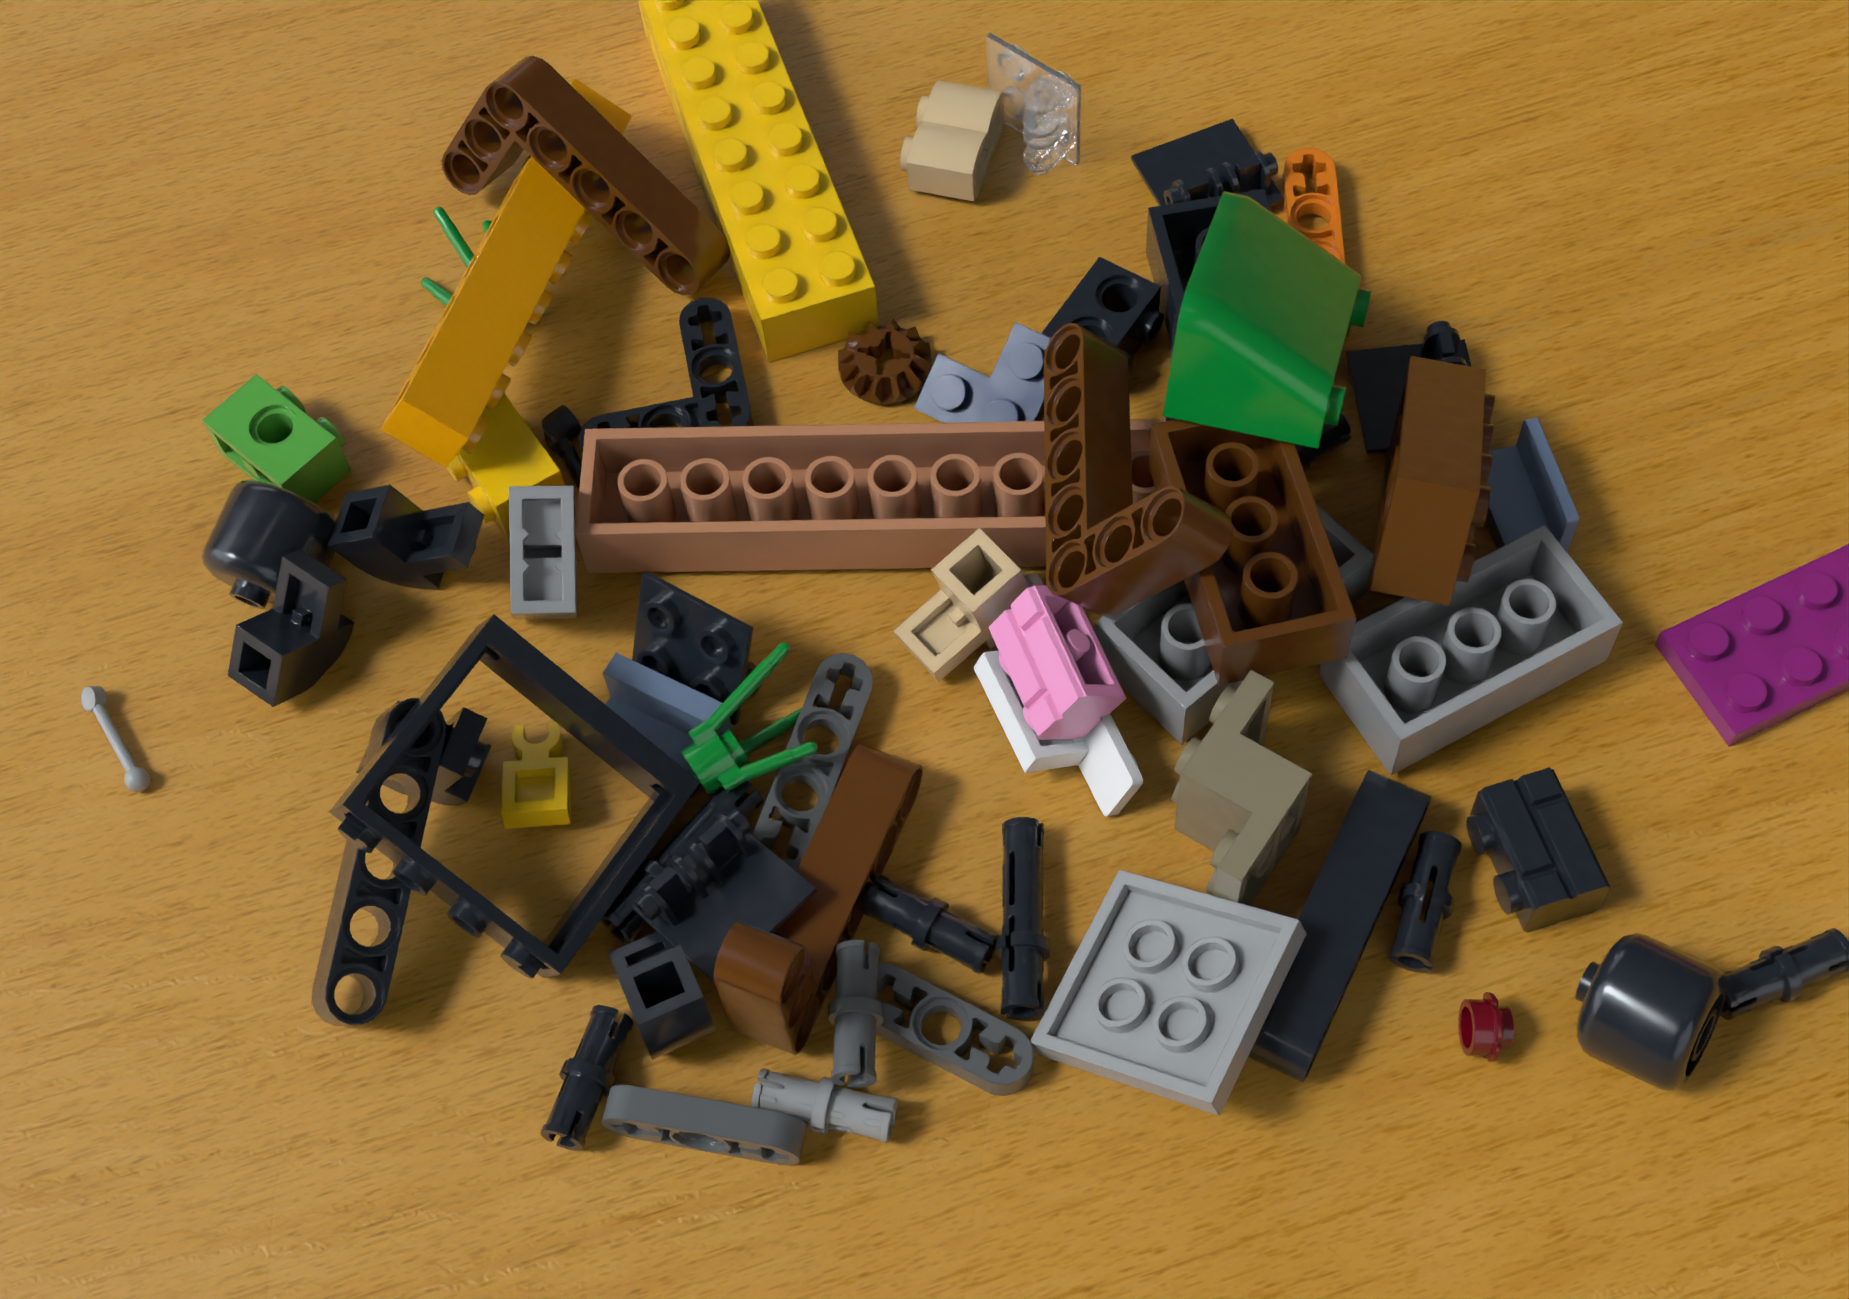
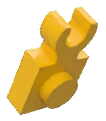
[501,722,571,829]

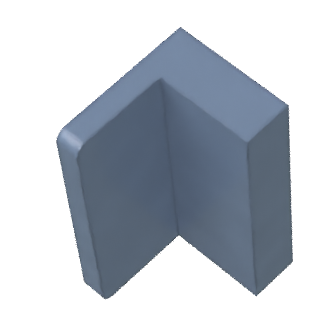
[1485,417,1579,552]
[603,653,734,794]

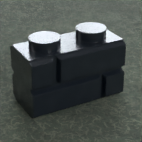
[1466,767,1610,933]

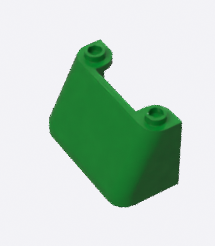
[1163,192,1372,449]

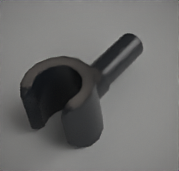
[542,405,582,489]

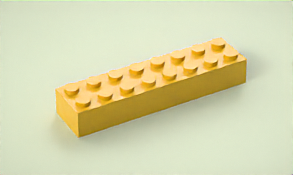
[638,0,879,363]

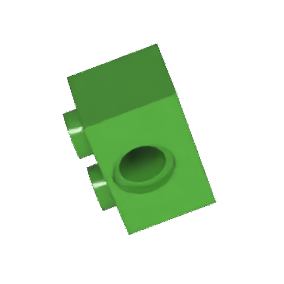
[202,374,351,503]

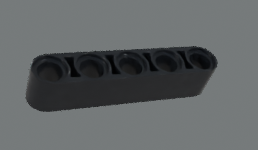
[312,698,446,1026]
[1248,770,1432,1083]

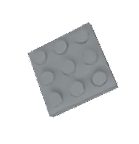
[1030,870,1306,1116]

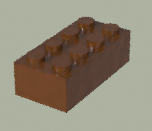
[1370,356,1495,606]
[1149,419,1356,686]

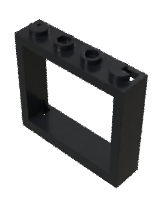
[329,614,700,979]

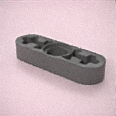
[876,963,1033,1096]
[601,1085,807,1165]

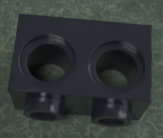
[1041,257,1164,372]

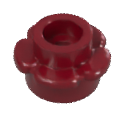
[1458,992,1514,1062]

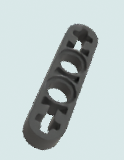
[753,653,873,871]

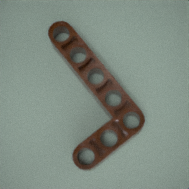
[441,56,730,295]
[1044,323,1233,617]
[714,744,923,1056]

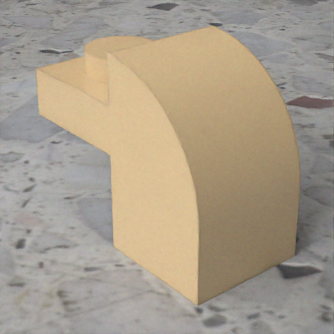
[894,528,1028,682]

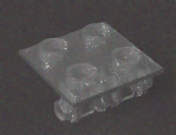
[986,33,1081,175]

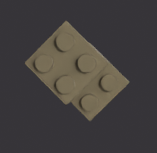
[1171,670,1312,906]

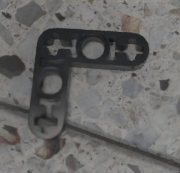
[579,298,754,454]

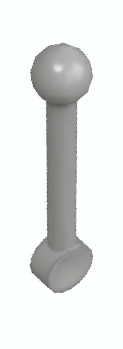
[81,686,151,792]

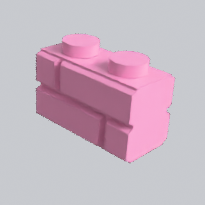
[988,585,1126,740]

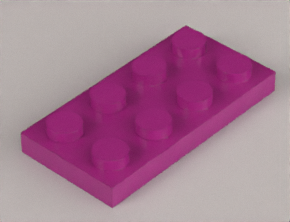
[1655,544,1849,746]

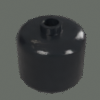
[202,480,337,609]
[1575,933,1728,1091]

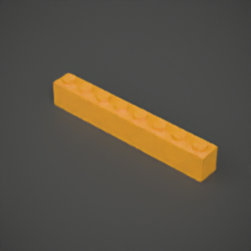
[380,78,632,468]

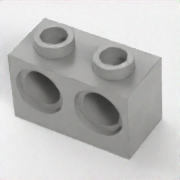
[509,486,577,619]

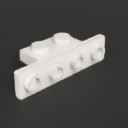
[973,574,1143,816]

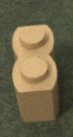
[900,80,1004,201]

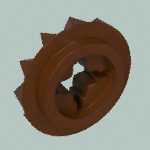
[838,318,932,404]

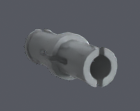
[751,1068,898,1143]

